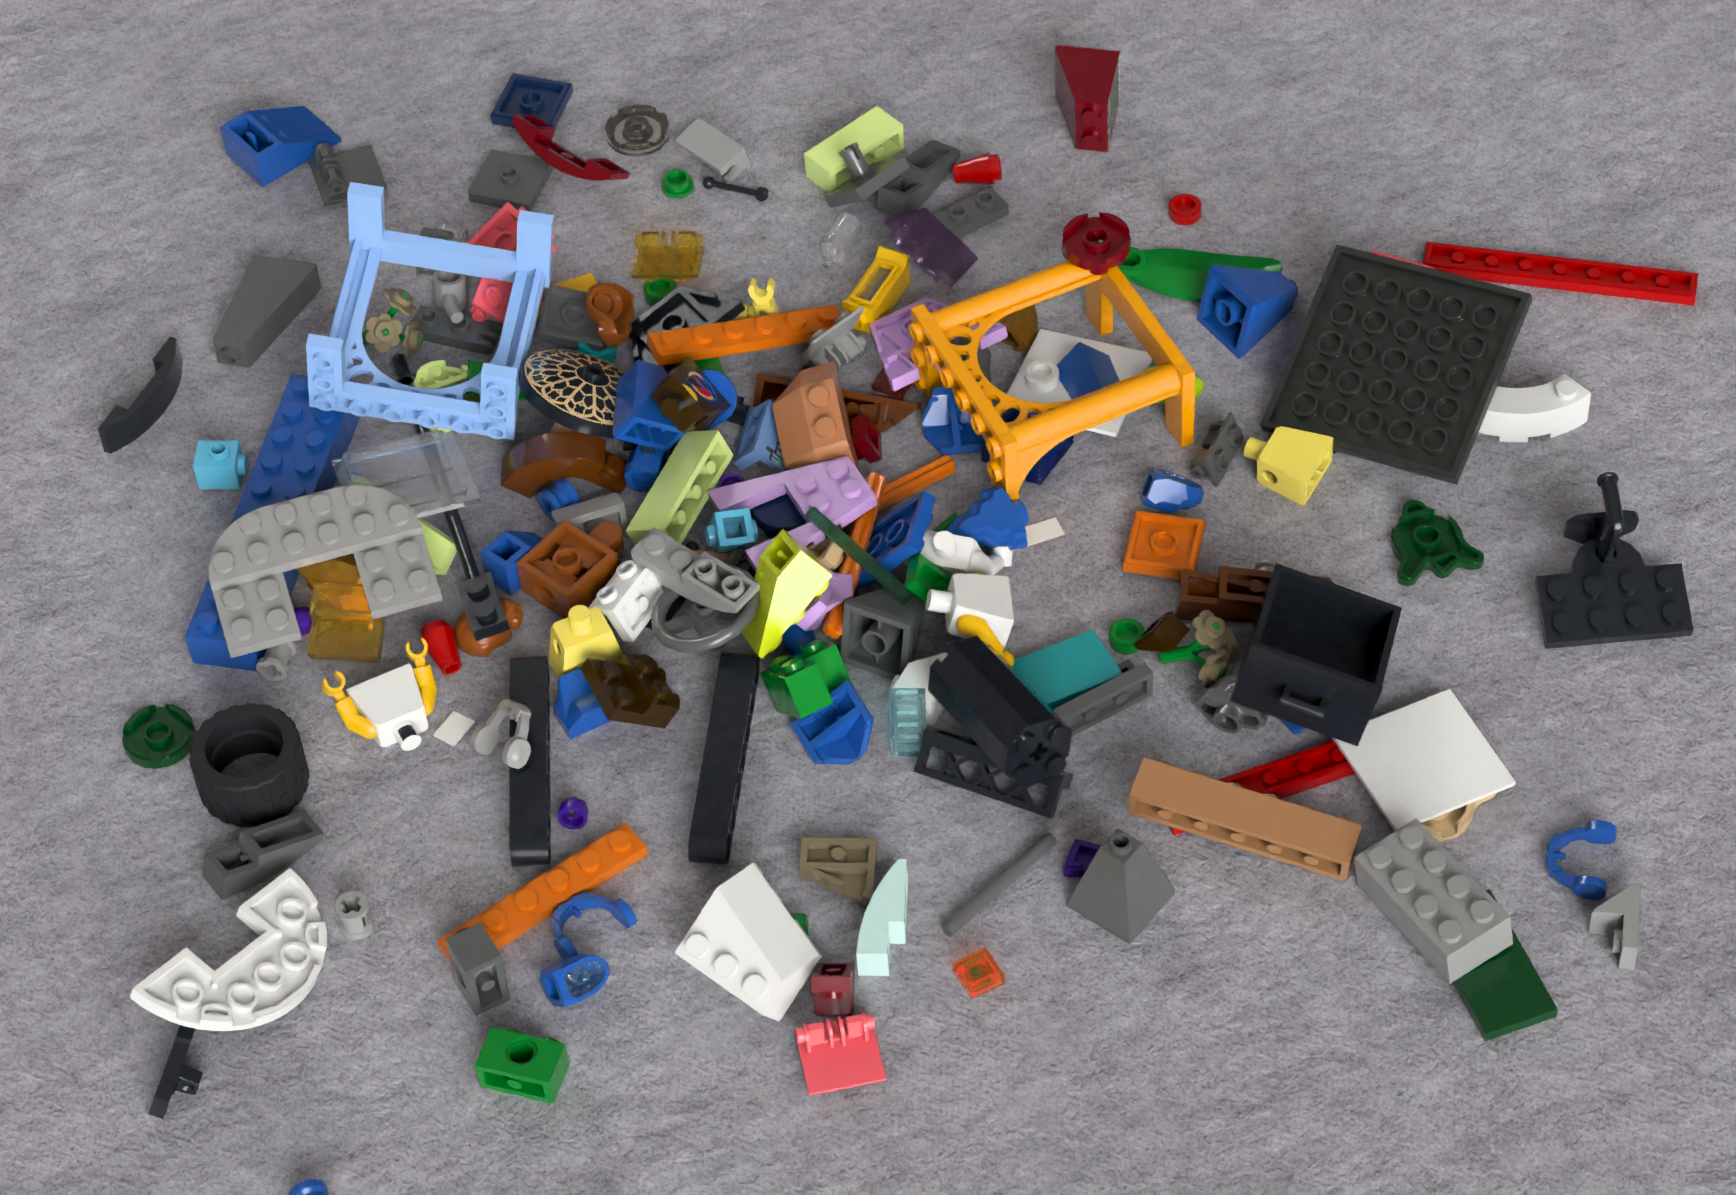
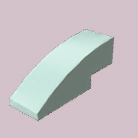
[856,859,908,976]

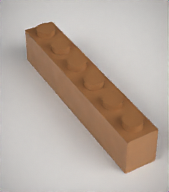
[1127,757,1363,882]

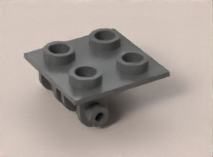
[309,143,387,206]

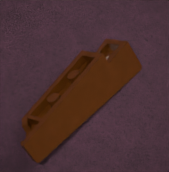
[753,372,922,432]

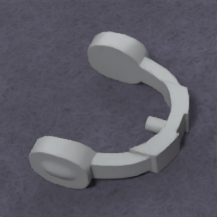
[470,699,531,769]

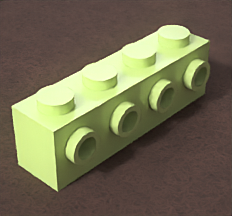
[626,430,733,545]

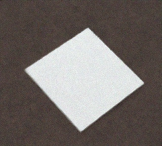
[1004,329,1152,437]
[1332,689,1516,831]

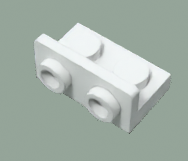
[589,560,667,642]

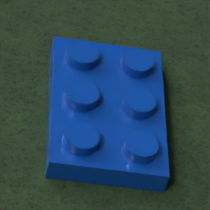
[856,490,936,589]

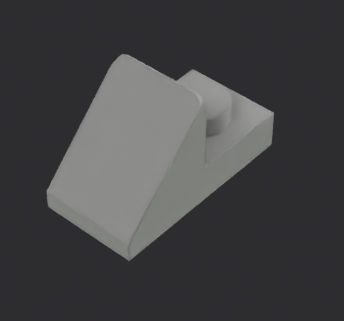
[1589,883,1641,970]

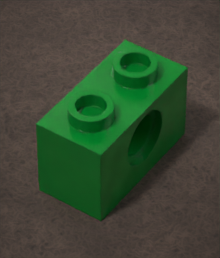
[475,1027,569,1104]

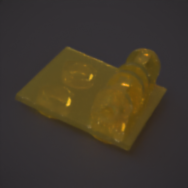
[631,231,705,281]

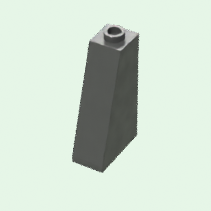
[212,255,321,368]

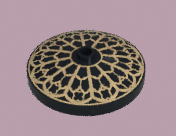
[518,349,626,439]

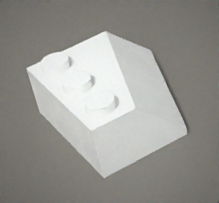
[675,862,822,1022]

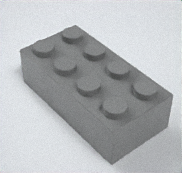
[1353,819,1513,984]

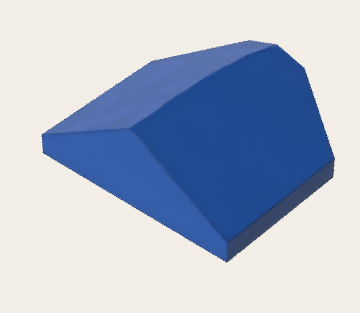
[922,386,988,456]
[790,680,874,764]

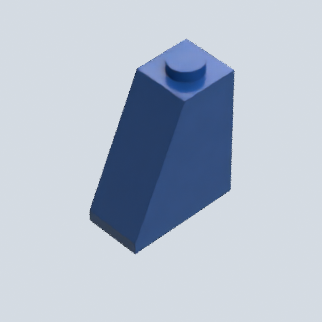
[613,360,685,452]

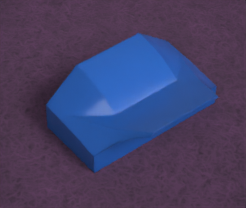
[553,668,611,740]

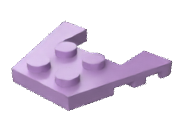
[869,297,1008,391]

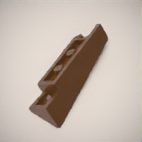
[1175,566,1333,623]

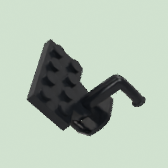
[1534,472,1694,649]

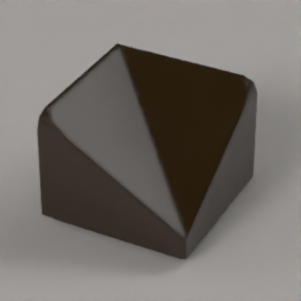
[1135,611,1190,652]

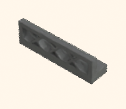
[1053,659,1153,736]

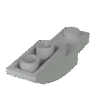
[630,527,760,613]

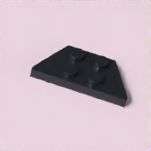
[629,285,746,371]

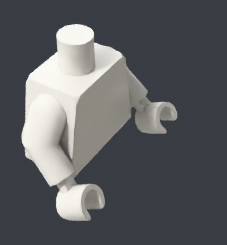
[903,530,1013,577]

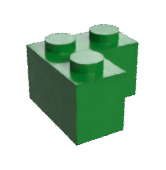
[760,639,852,719]

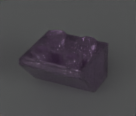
[884,208,979,287]

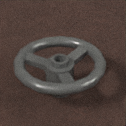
[651,565,760,653]

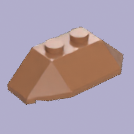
[772,361,860,472]

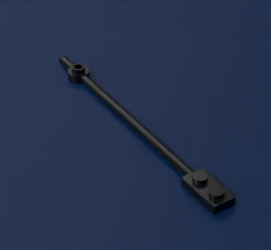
[392,354,510,641]

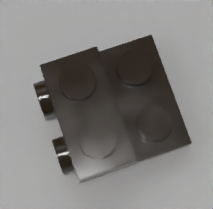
[580,652,680,729]

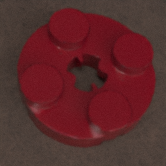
[1062,212,1131,276]

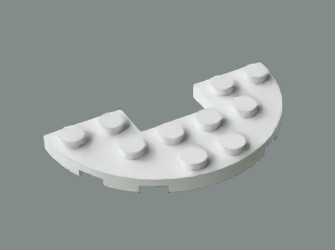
[130,868,327,1031]

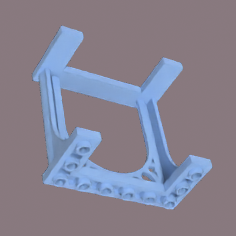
[306,182,554,440]

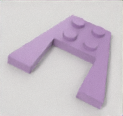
[707,456,878,572]

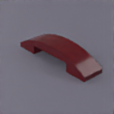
[512,114,630,181]

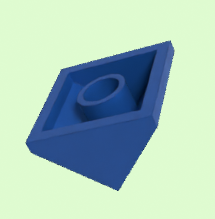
[1056,342,1120,399]

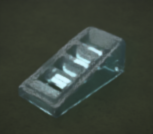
[888,688,928,757]

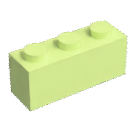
[804,106,904,193]

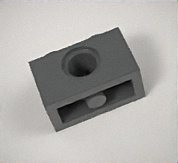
[445,922,510,1016]

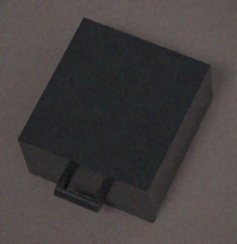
[1230,563,1402,747]

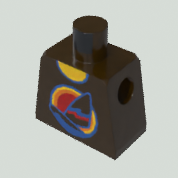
[651,356,731,433]

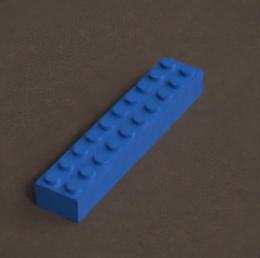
[185,374,360,672]

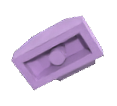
[796,566,853,631]

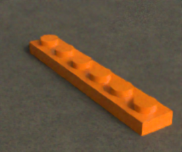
[647,305,841,366]
[437,823,648,962]

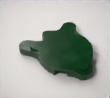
[1391,500,1484,586]

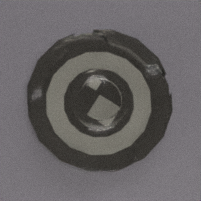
[605,104,670,157]

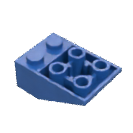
[220,106,342,187]

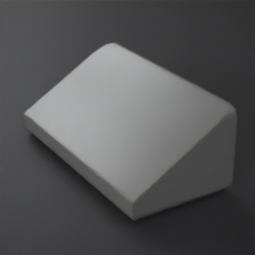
[551,492,629,535]

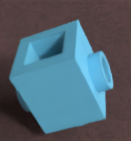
[193,440,249,489]
[705,508,758,553]

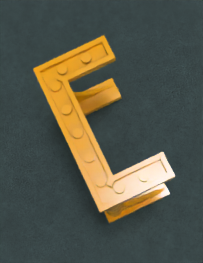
[908,240,1195,500]

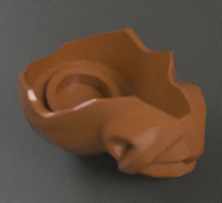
[584,282,635,347]
[454,598,523,657]

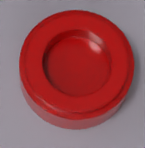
[1168,194,1202,225]

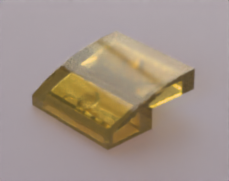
[307,582,385,663]

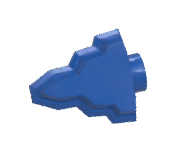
[946,485,1029,551]

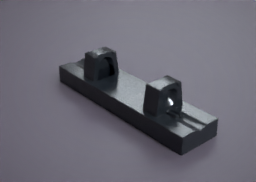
[148,970,215,1119]

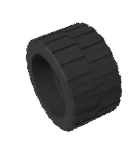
[189,703,310,827]

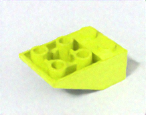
[742,529,833,659]

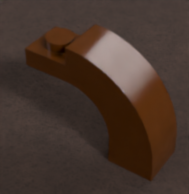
[500,432,628,498]

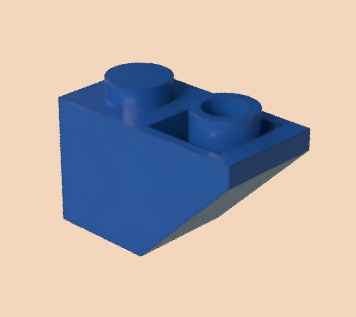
[481,530,544,596]

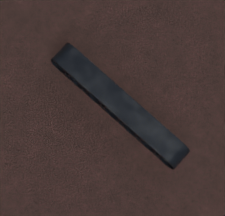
[688,652,760,864]
[509,655,551,867]

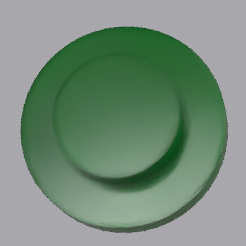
[661,169,694,199]

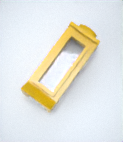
[842,246,911,334]

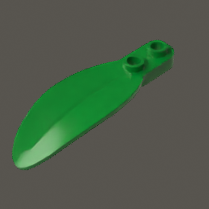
[1100,242,1283,302]

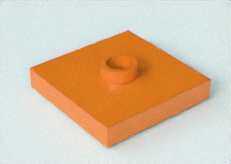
[1123,511,1206,580]

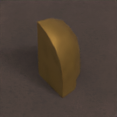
[993,305,1038,352]

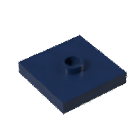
[490,73,573,128]

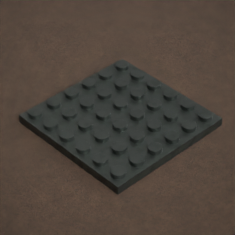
[1260,244,1532,485]

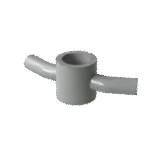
[432,270,469,323]

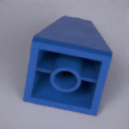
[1196,265,1298,359]

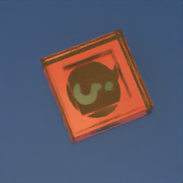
[952,948,1005,999]

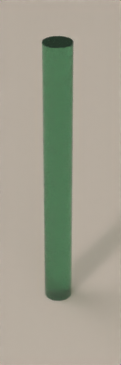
[805,507,913,603]

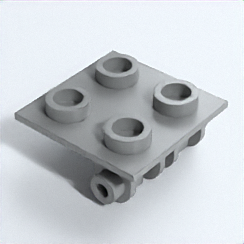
[798,306,866,373]

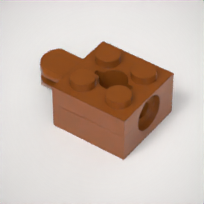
[516,520,624,619]

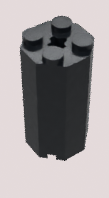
[928,636,1072,786]

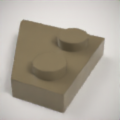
[799,837,878,906]

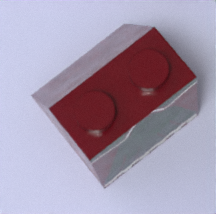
[1055,45,1120,152]

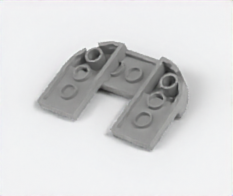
[208,484,443,658]

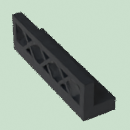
[913,728,1074,818]

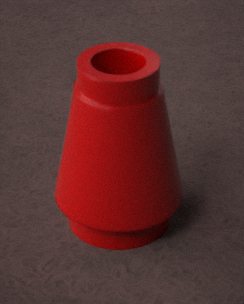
[953,152,1002,184]
[420,620,462,675]

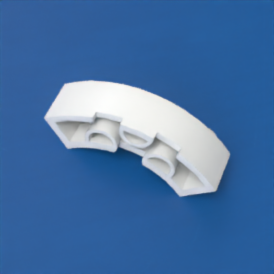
[1479,374,1591,442]

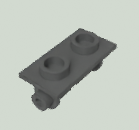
[1189,413,1244,486]

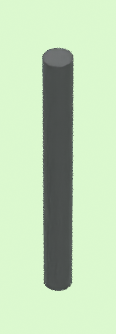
[941,833,1057,937]

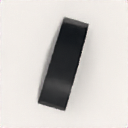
[98,336,182,454]

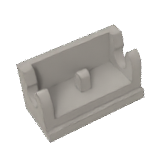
[674,117,751,183]

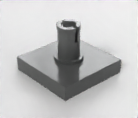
[824,142,910,208]

